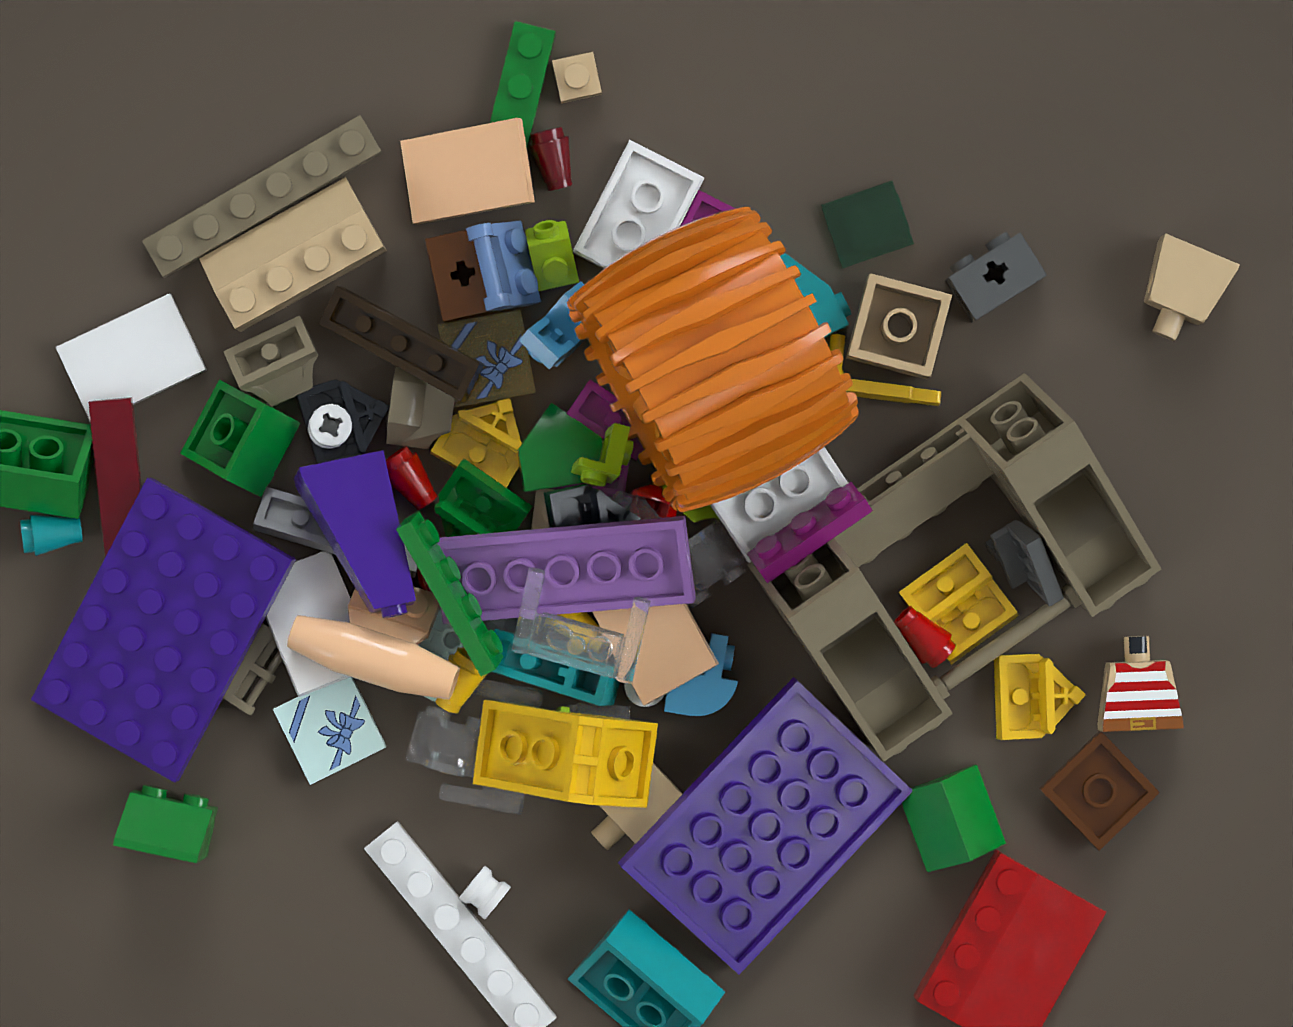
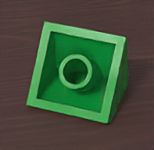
[901,764,1006,872]

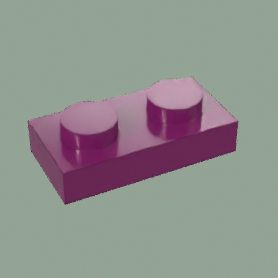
[566,379,644,462]

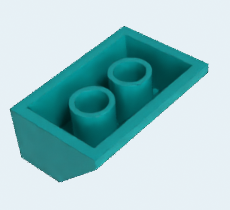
[568,909,725,1027]

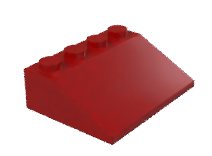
[913,849,1106,1027]

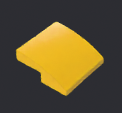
[899,543,1019,665]

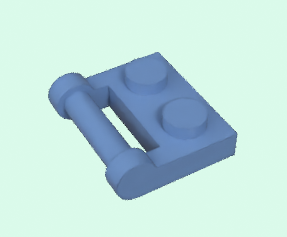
[466,221,541,311]

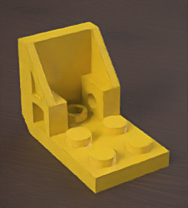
[472,700,658,808]

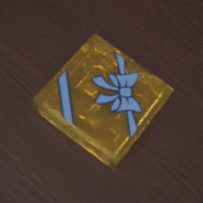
[438,310,536,408]

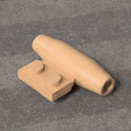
[287,587,460,700]

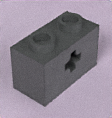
[945,231,1047,323]

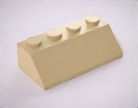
[199,177,387,332]

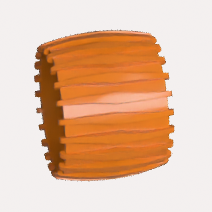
[567,206,859,512]

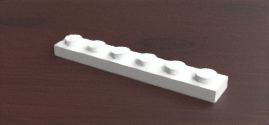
[364,821,557,1027]

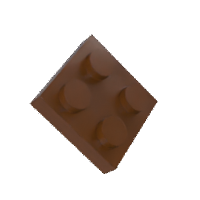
[1039,731,1160,851]

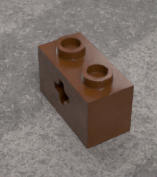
[425,230,494,324]

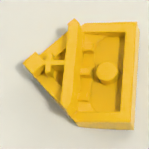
[430,398,522,488]
[994,654,1086,740]

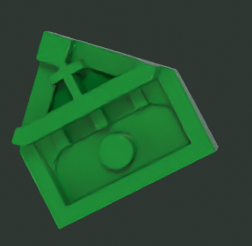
[517,402,603,492]
[434,458,533,537]

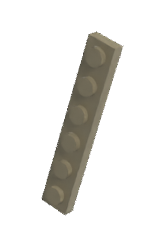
[142,115,382,278]

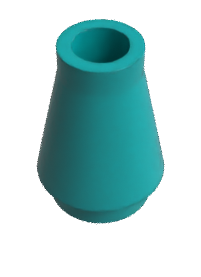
[20,515,83,556]

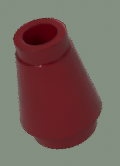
[528,127,572,191]

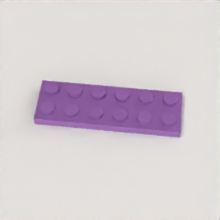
[438,516,696,624]

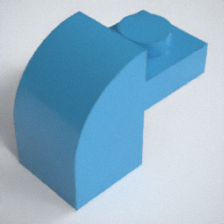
[519,281,586,370]
[664,633,738,716]

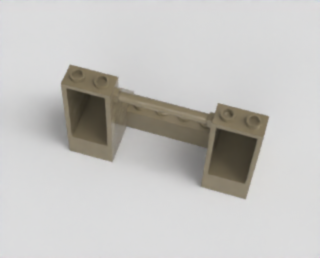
[747,373,1161,762]

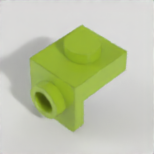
[525,220,579,291]
[571,423,633,486]

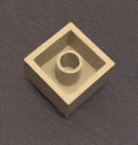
[846,273,952,380]

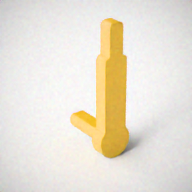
[829,334,941,406]

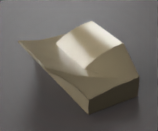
[223,315,318,407]
[386,366,455,450]

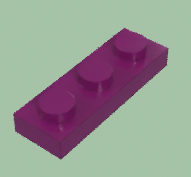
[746,482,873,583]

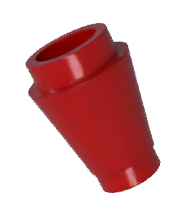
[386,446,438,511]
[894,606,956,668]

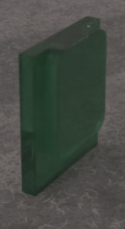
[821,181,914,269]

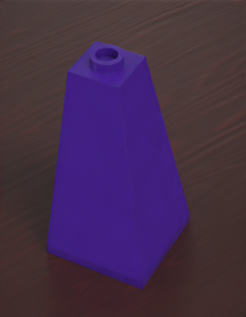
[294,450,416,618]

